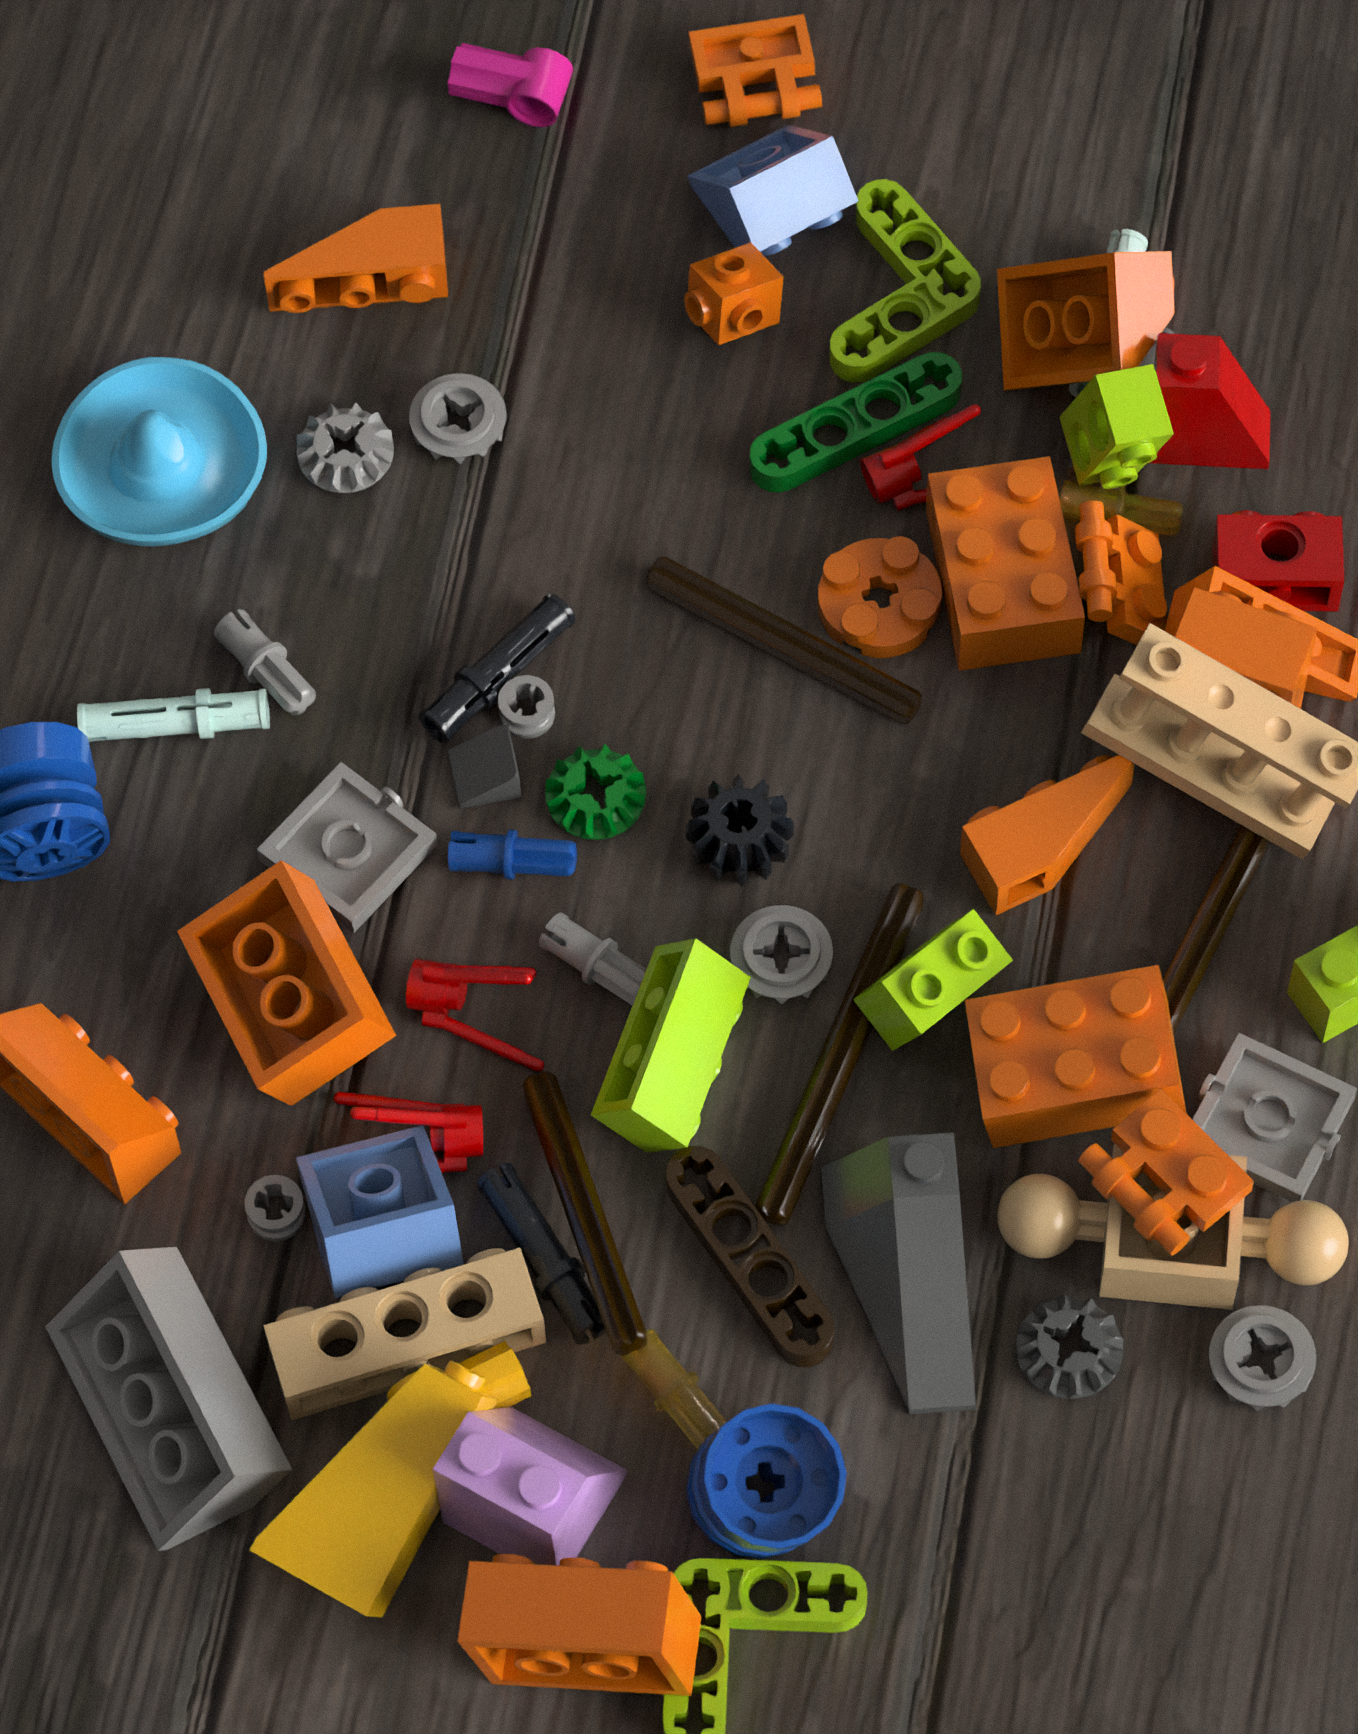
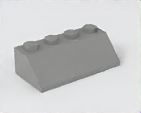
[46,1247,292,1551]

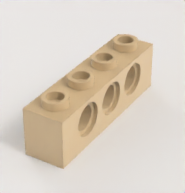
[263,1248,546,1421]

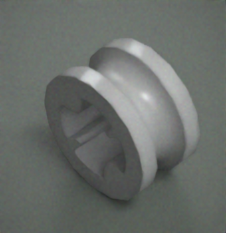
[498,675,555,739]
[244,1175,306,1242]

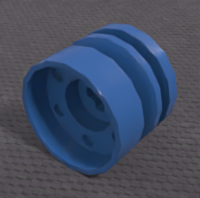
[0,722,110,881]
[686,1404,847,1560]

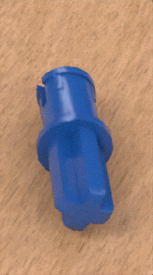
[448,829,577,880]

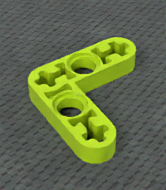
[830,179,981,383]
[663,1558,868,1734]

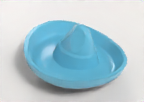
[52,357,267,547]

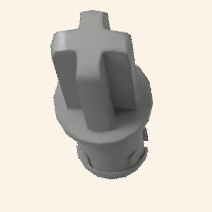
[214,609,316,716]
[539,912,646,1006]

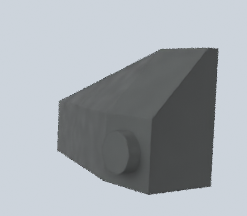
[821,1132,976,1414]

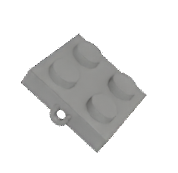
[257,762,438,933]
[1192,1033,1358,1202]

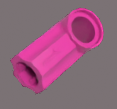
[448,43,574,127]

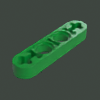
[749,352,962,493]

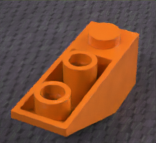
[264,204,449,313]
[960,754,1135,916]

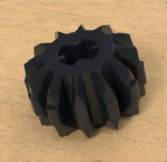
[685,774,794,887]

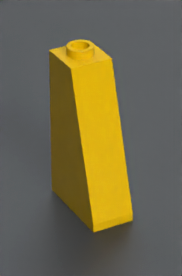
[250,1360,498,1617]

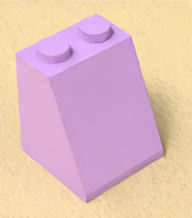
[433,1407,627,1565]

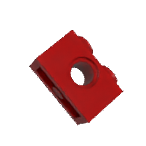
[1212,510,1345,612]

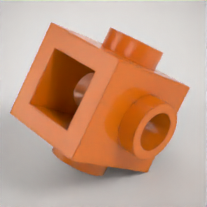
[684,242,784,346]

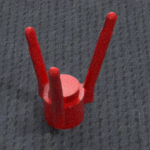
[859,404,981,511]
[406,958,545,1072]
[333,1092,483,1173]

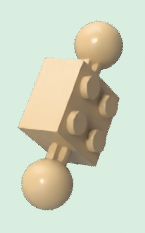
[997,1144,1349,1310]

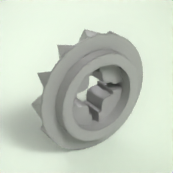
[409,373,507,464]
[297,403,394,493]
[730,905,833,1005]
[1208,1305,1317,1411]

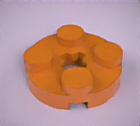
[818,536,942,658]

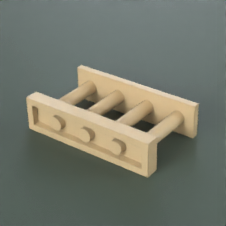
[1081,623,1358,860]

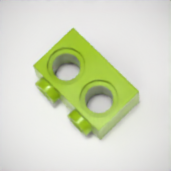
[1059,364,1174,489]
[853,909,1013,1051]

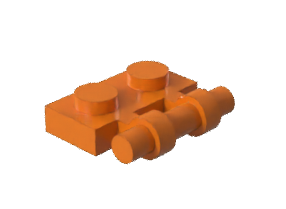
[689,14,822,127]
[1074,500,1167,645]
[1078,1089,1254,1255]

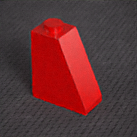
[1149,333,1270,469]

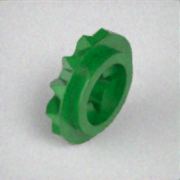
[545,744,646,840]

